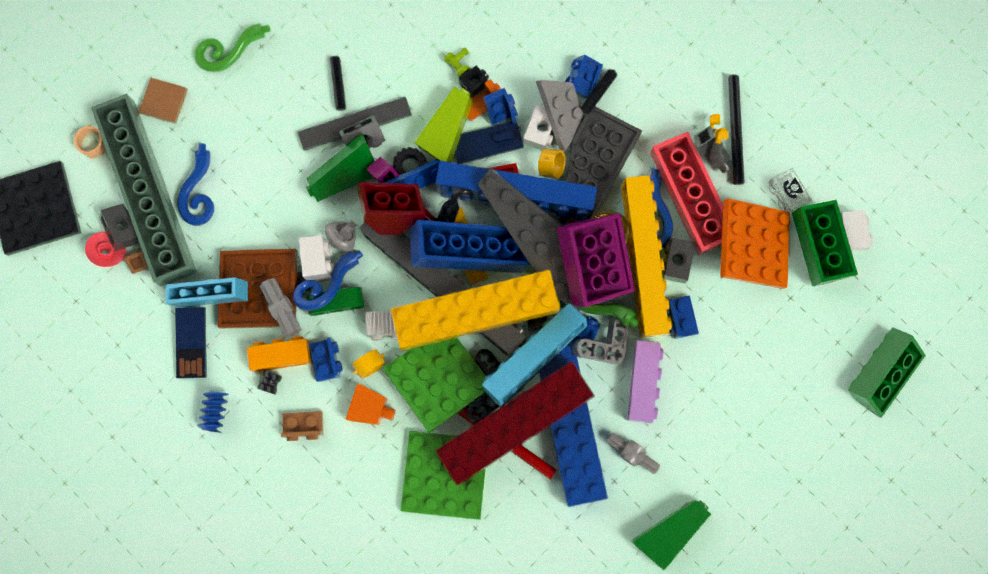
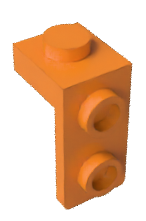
[467,79,501,121]

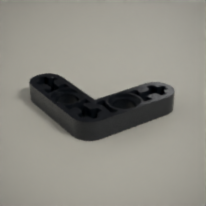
[467,349,513,422]

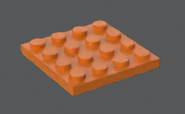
[720,198,790,289]

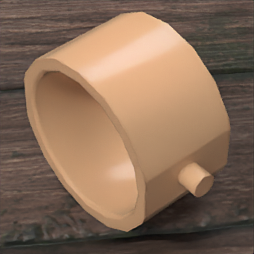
[74,125,106,159]

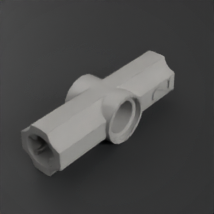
[260,278,302,338]

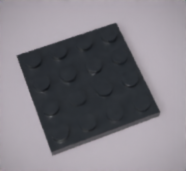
[0,161,82,256]

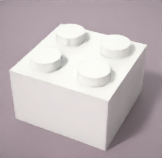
[299,235,334,282]

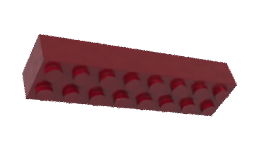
[435,361,596,486]

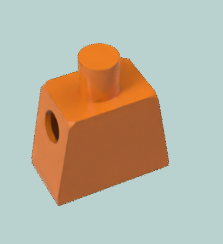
[345,383,396,425]

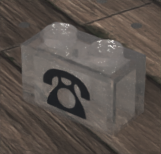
[768,167,812,214]

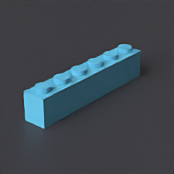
[482,303,587,407]

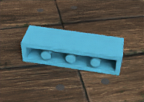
[165,277,248,307]

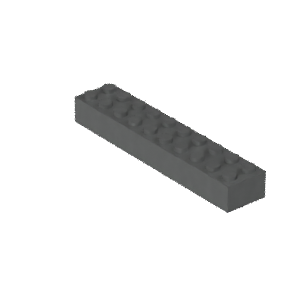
[359,222,526,358]

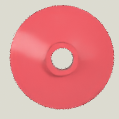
[85,232,126,267]

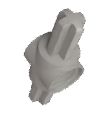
[606,433,660,474]

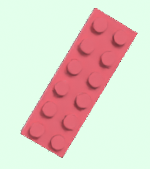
[650,132,723,256]

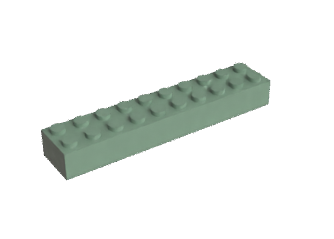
[91,94,197,286]

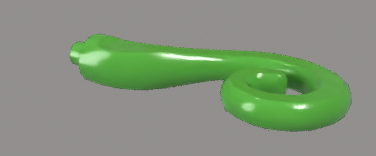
[194,23,271,72]
[580,303,640,328]

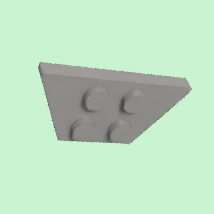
[535,80,585,150]

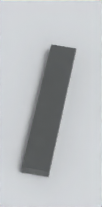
[298,96,412,151]

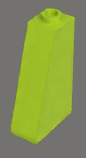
[414,86,473,162]

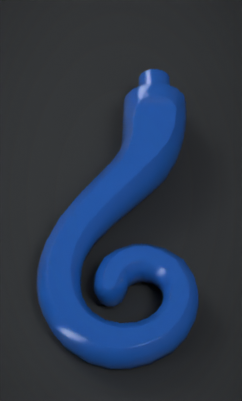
[177,143,215,226]
[650,169,673,249]
[293,250,363,311]

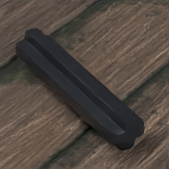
[330,56,346,111]
[580,69,618,114]

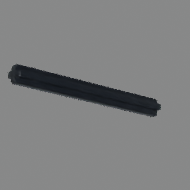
[728,74,745,185]

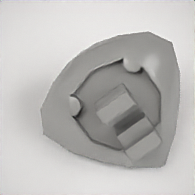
[324,220,357,252]

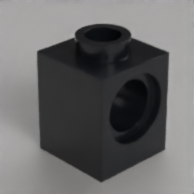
[458,65,489,98]

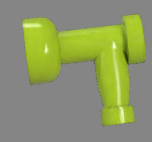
[444,47,471,78]

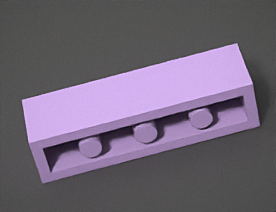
[627,340,664,423]

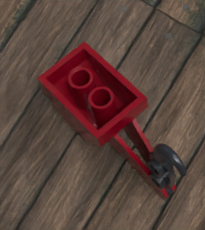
[357,182,474,235]

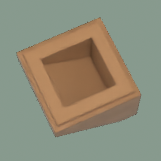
[124,247,148,274]

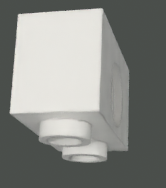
[523,104,554,151]

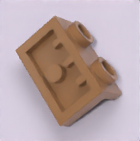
[281,411,324,441]

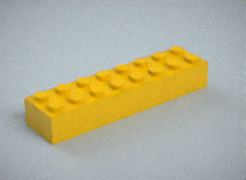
[621,175,672,338]
[391,270,560,351]

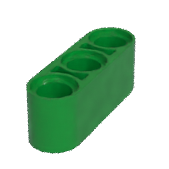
[306,287,365,316]

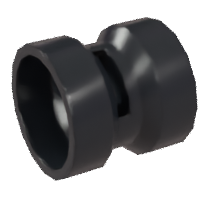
[257,370,282,395]

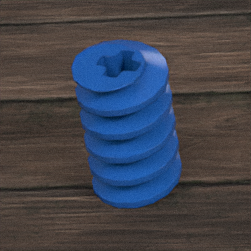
[197,391,229,433]

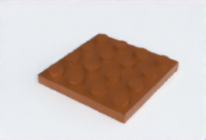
[218,249,298,329]

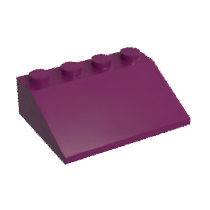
[556,213,635,307]

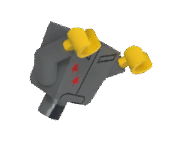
[694,114,732,173]

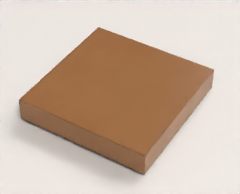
[139,78,188,124]

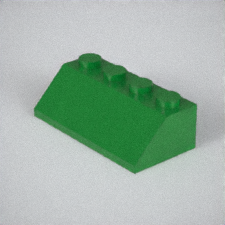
[792,199,858,287]
[848,327,926,418]

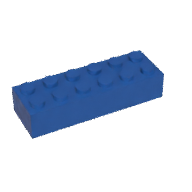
[409,220,531,273]

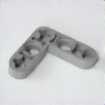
[572,315,629,364]

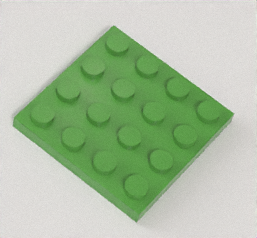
[382,338,486,433]
[400,431,486,520]

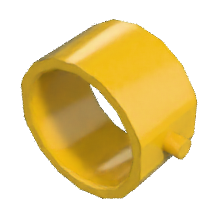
[538,148,566,179]
[352,349,386,379]

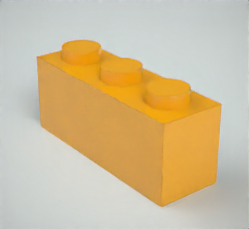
[247,336,312,372]

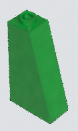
[306,134,375,202]
[631,500,711,570]

